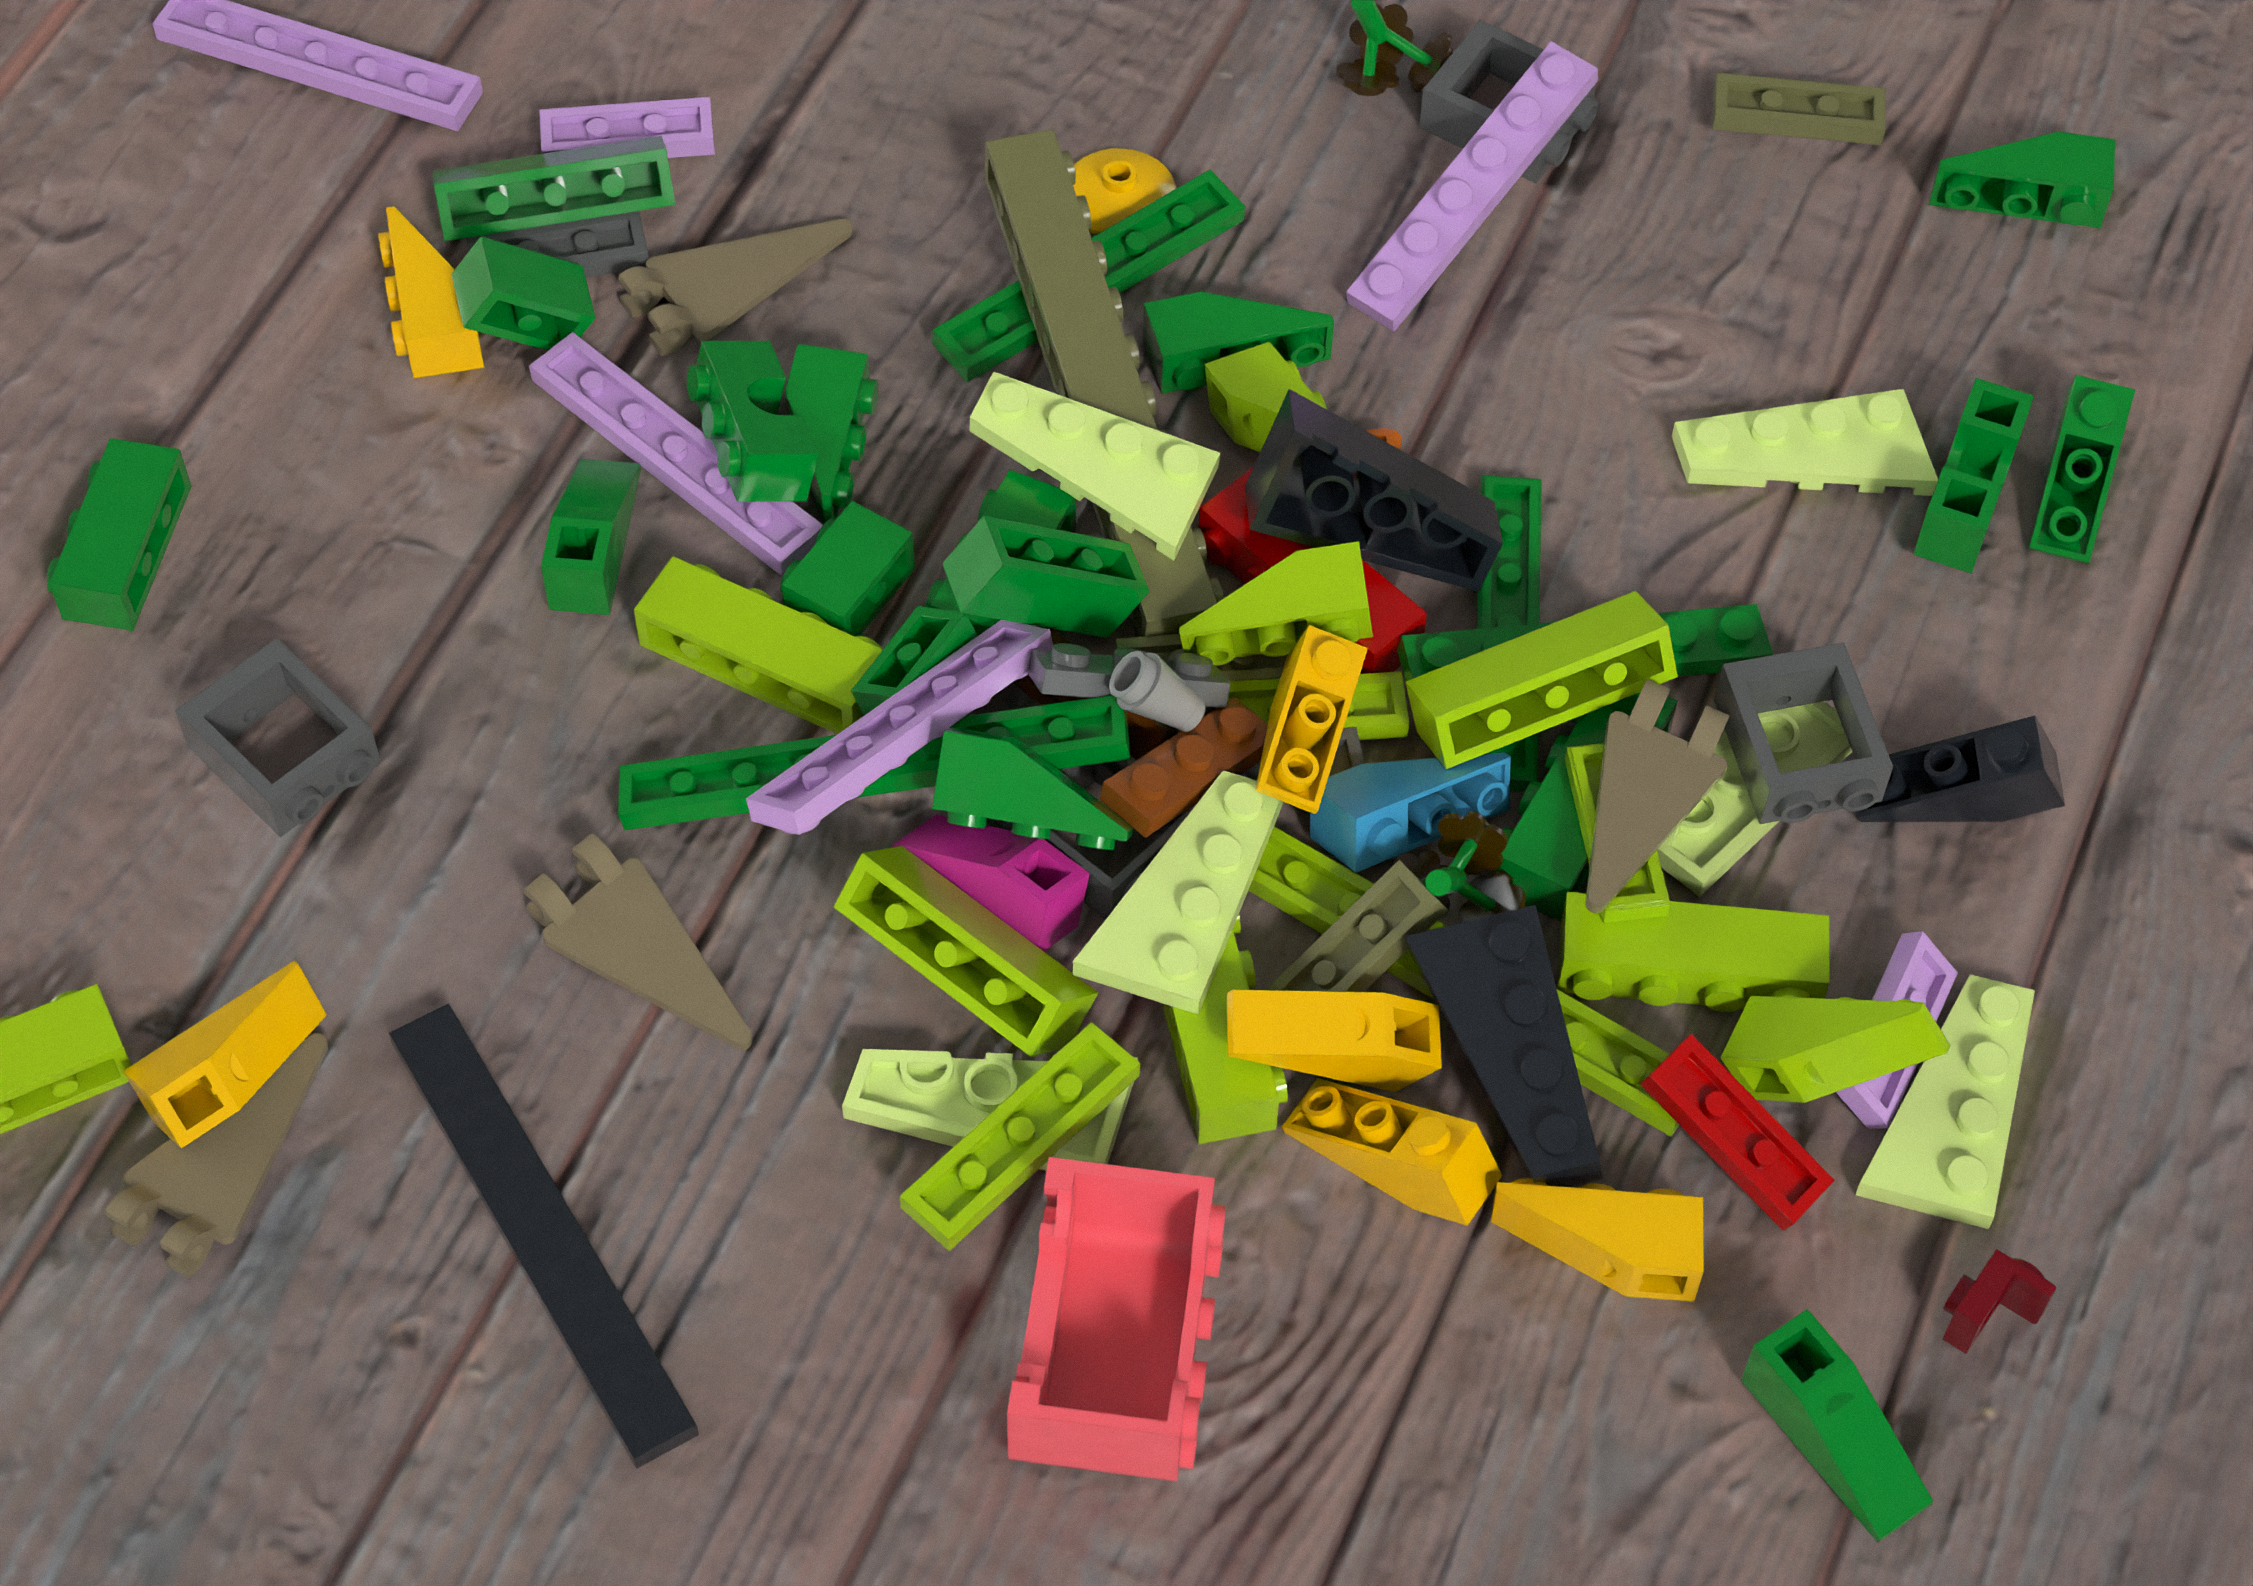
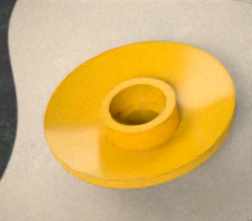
[1073,148,1176,235]

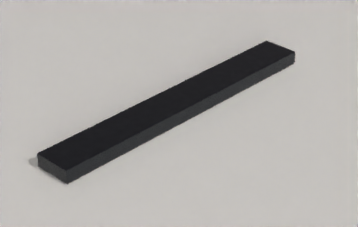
[389,1003,699,1469]

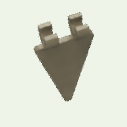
[619,219,852,356]
[1585,679,1730,913]
[524,833,752,1050]
[105,1033,328,1279]

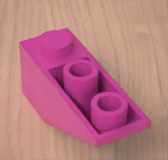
[893,814,1090,952]

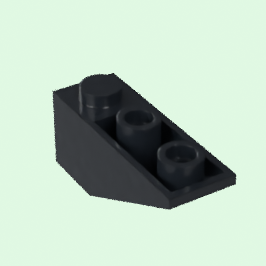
[1857,715,2065,822]

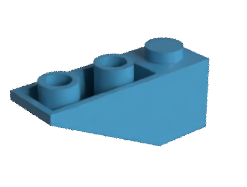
[1310,752,1511,873]

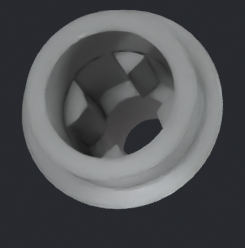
[1109,651,1206,732]

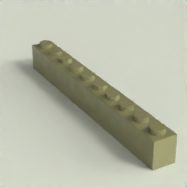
[984,129,1224,637]

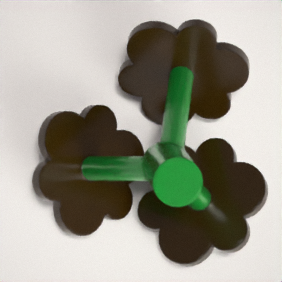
[1336,0,1453,96]
[1391,812,1526,922]

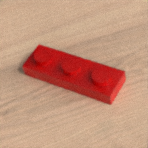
[1640,1034,1835,1231]

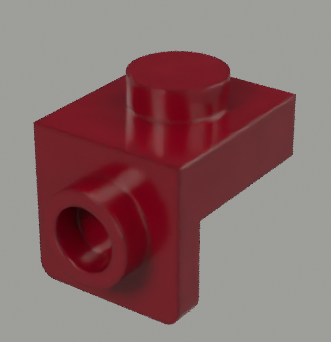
[1942,1249,2056,1354]

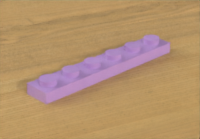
[152,0,483,131]
[1346,41,1598,332]
[529,332,823,577]
[746,620,1053,835]

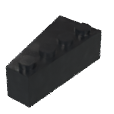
[1245,389,1503,592]
[1405,905,1603,1187]

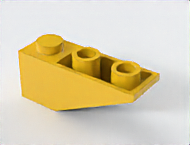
[378,206,484,379]
[1255,625,1368,814]
[123,961,327,1149]
[1227,990,1442,1092]
[1282,1078,1503,1226]
[1491,1178,1704,1302]

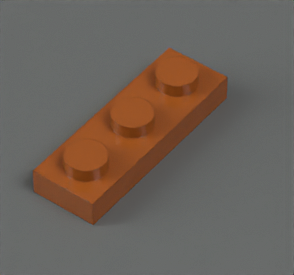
[1099,697,1268,838]

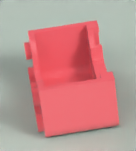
[1007,1157,1226,1482]

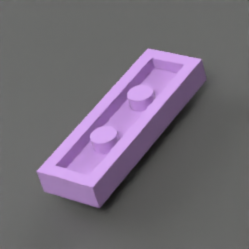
[540,97,715,158]
[1836,931,1958,1129]

